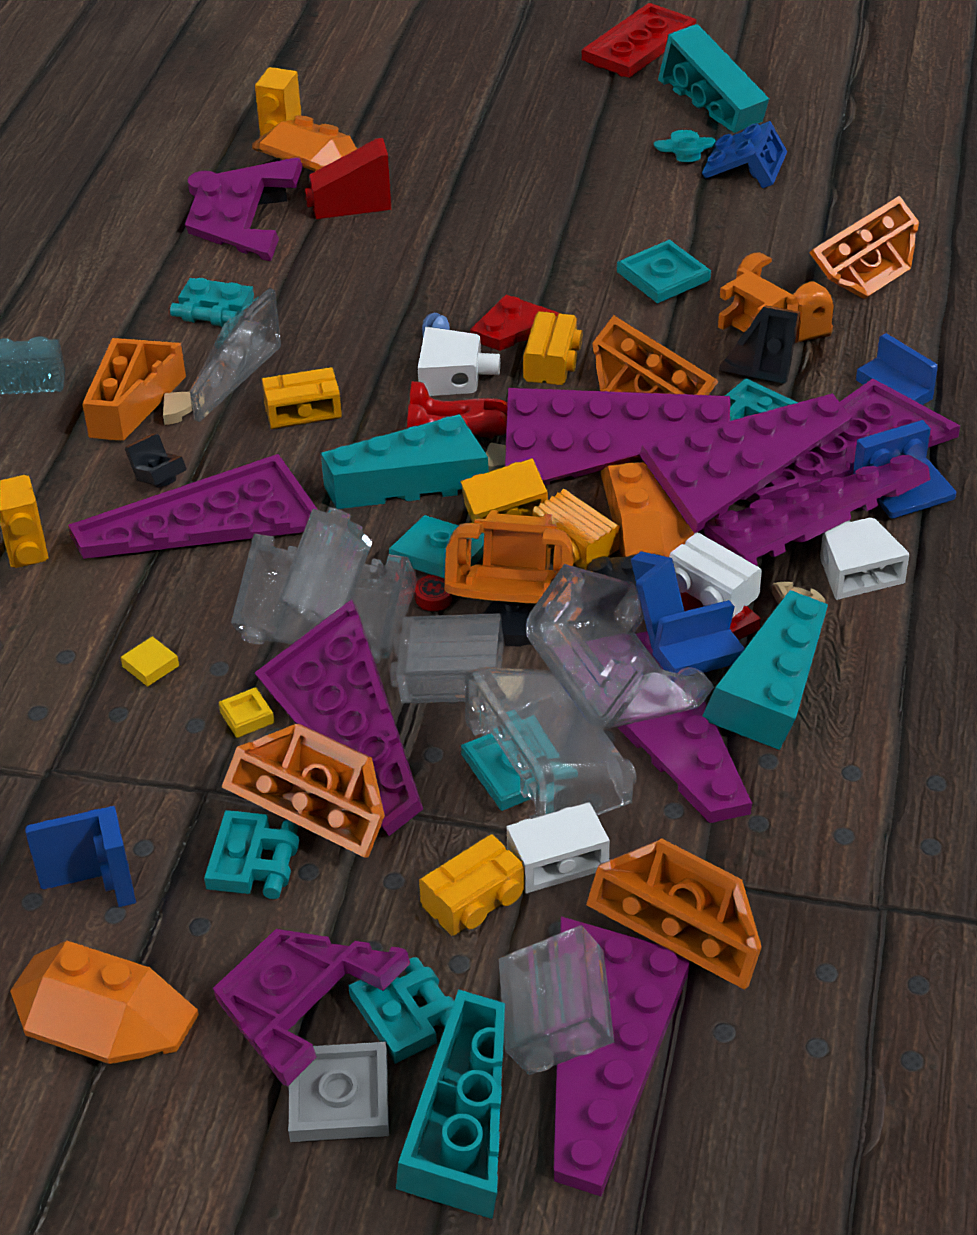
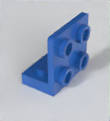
[702,121,787,188]
[853,420,956,518]
[25,805,136,907]

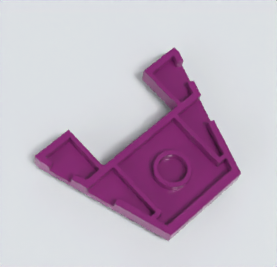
[185,157,303,261]
[213,929,410,1087]

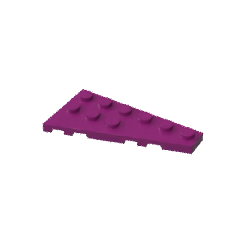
[746,379,960,503]
[505,388,730,485]
[640,393,852,534]
[68,454,325,559]
[704,455,930,566]
[255,599,423,836]
[554,631,752,823]
[554,916,692,1197]

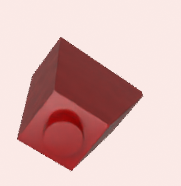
[305,138,391,219]

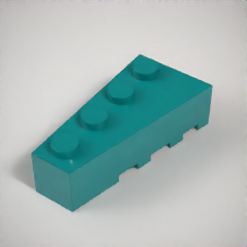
[658,24,769,133]
[321,414,489,509]
[702,590,828,750]
[396,989,505,1219]

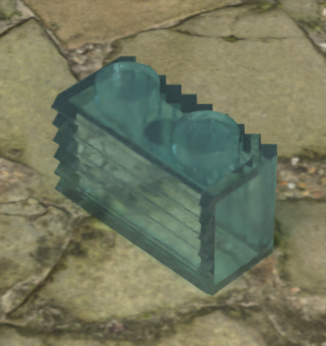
[0,336,65,395]

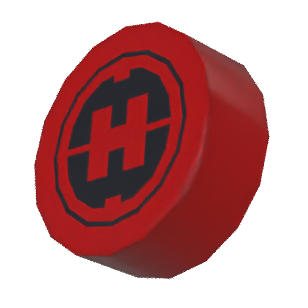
[414,575,453,611]

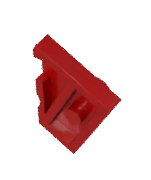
[470,294,562,351]

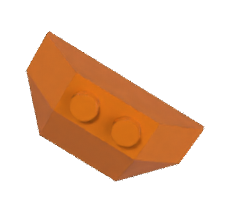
[252,115,357,171]
[809,196,919,299]
[592,315,718,395]
[601,462,694,557]
[222,724,385,858]
[586,839,762,990]
[10,940,199,1064]

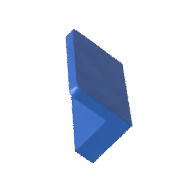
[856,333,938,405]
[631,551,684,649]
[652,600,745,681]

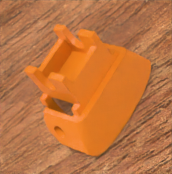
[718,252,834,343]
[444,510,574,603]

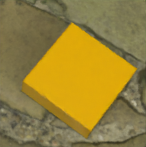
[121,636,179,687]
[218,687,274,738]

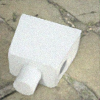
[418,327,500,396]
[820,518,909,600]

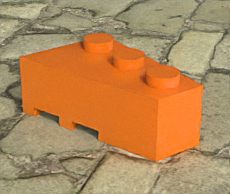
[82,338,186,441]

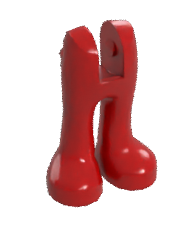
[407,381,508,439]

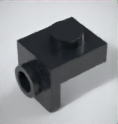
[125,433,187,487]

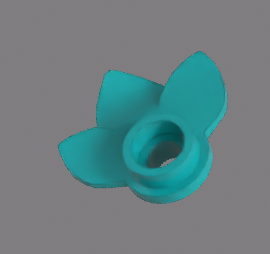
[653,130,716,162]

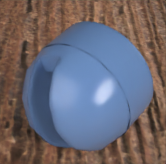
[422,312,450,337]

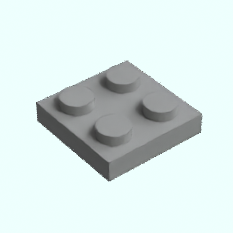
[288,1042,389,1142]

